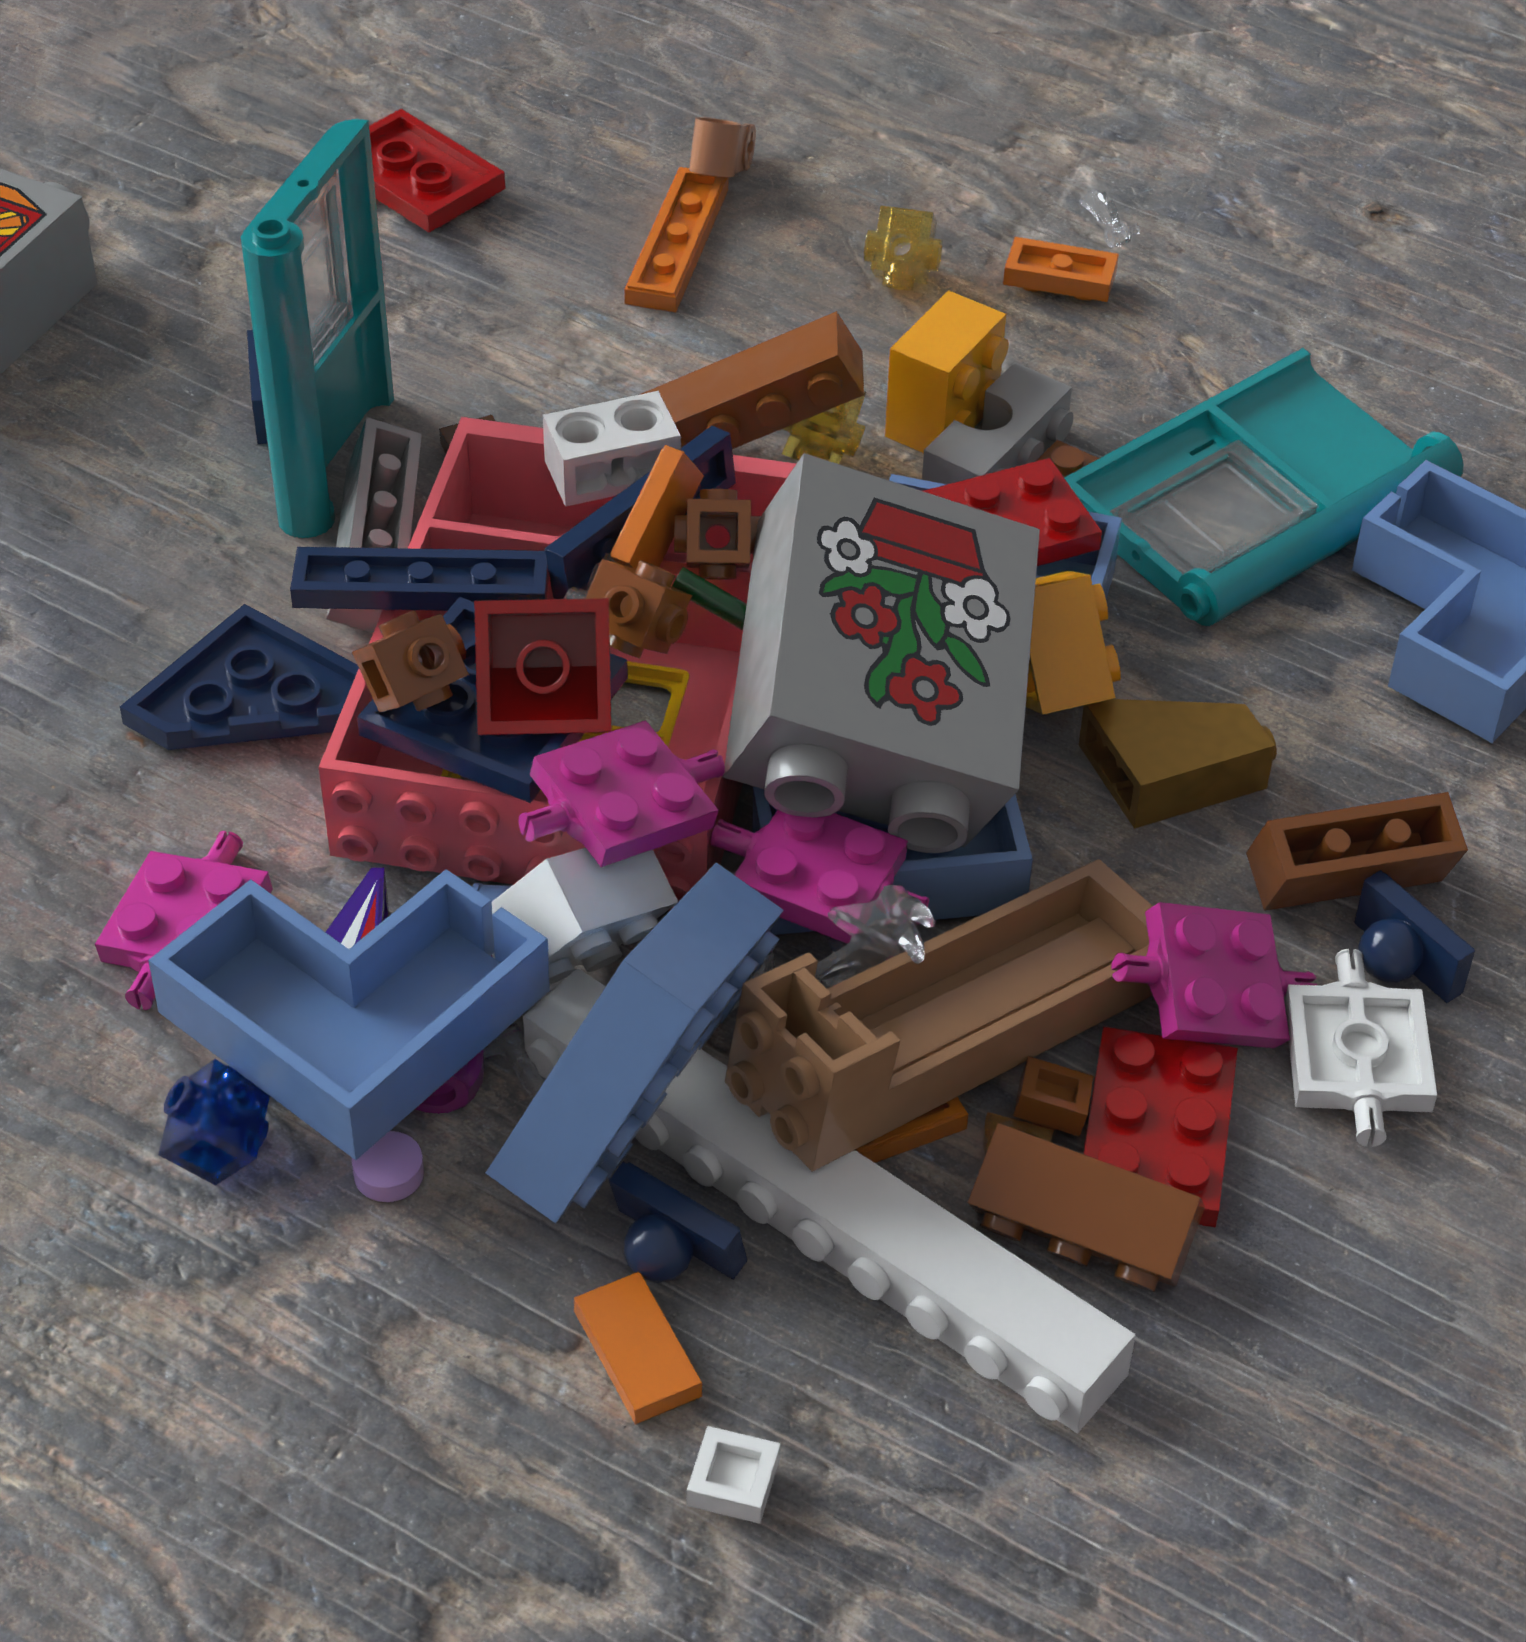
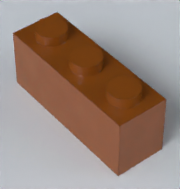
[1246,792,1468,911]
[967,1123,1205,1292]

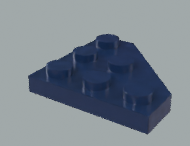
[120,604,359,750]

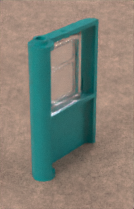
[241,119,394,538]
[1064,348,1464,626]

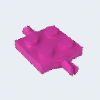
[518,720,725,867]
[710,810,929,945]
[95,831,273,1010]
[1111,902,1317,1048]

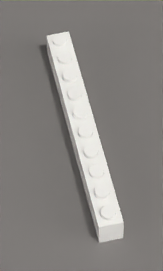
[523,968,1136,1434]

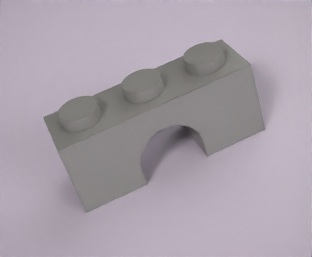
[922,362,1074,484]

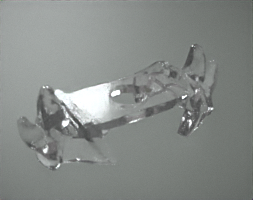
[739,885,935,1002]

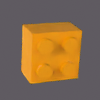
[885,290,1009,453]
[1026,571,1121,715]

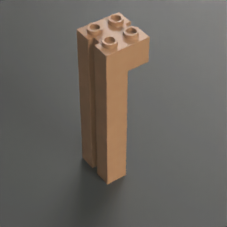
[724,859,1153,1172]

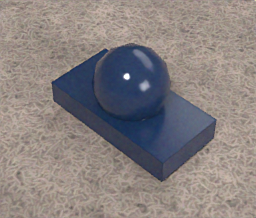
[1354,870,1475,1003]
[609,1161,748,1283]

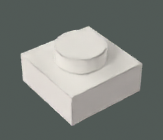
[687,1426,780,1524]

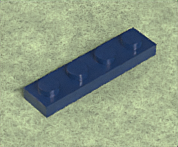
[545,426,736,599]
[290,547,549,611]

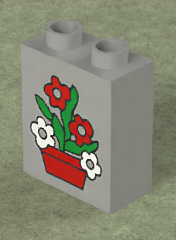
[723,453,1040,853]

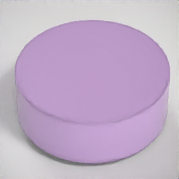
[352,1131,424,1202]

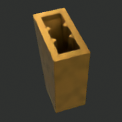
[1078,699,1277,829]

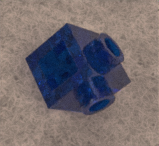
[158,1059,270,1186]

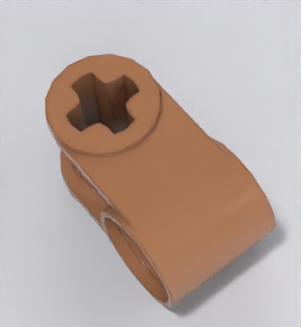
[689,117,756,177]

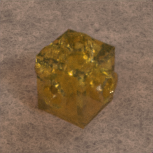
[864,205,943,290]
[781,391,866,464]

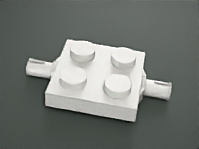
[1284,949,1437,1147]

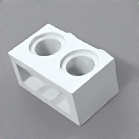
[543,391,681,507]

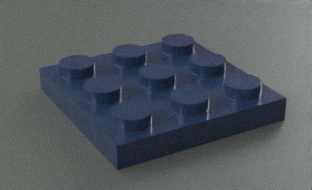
[357,597,628,803]

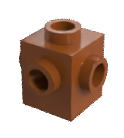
[674,489,761,580]
[585,559,692,658]
[352,610,469,712]

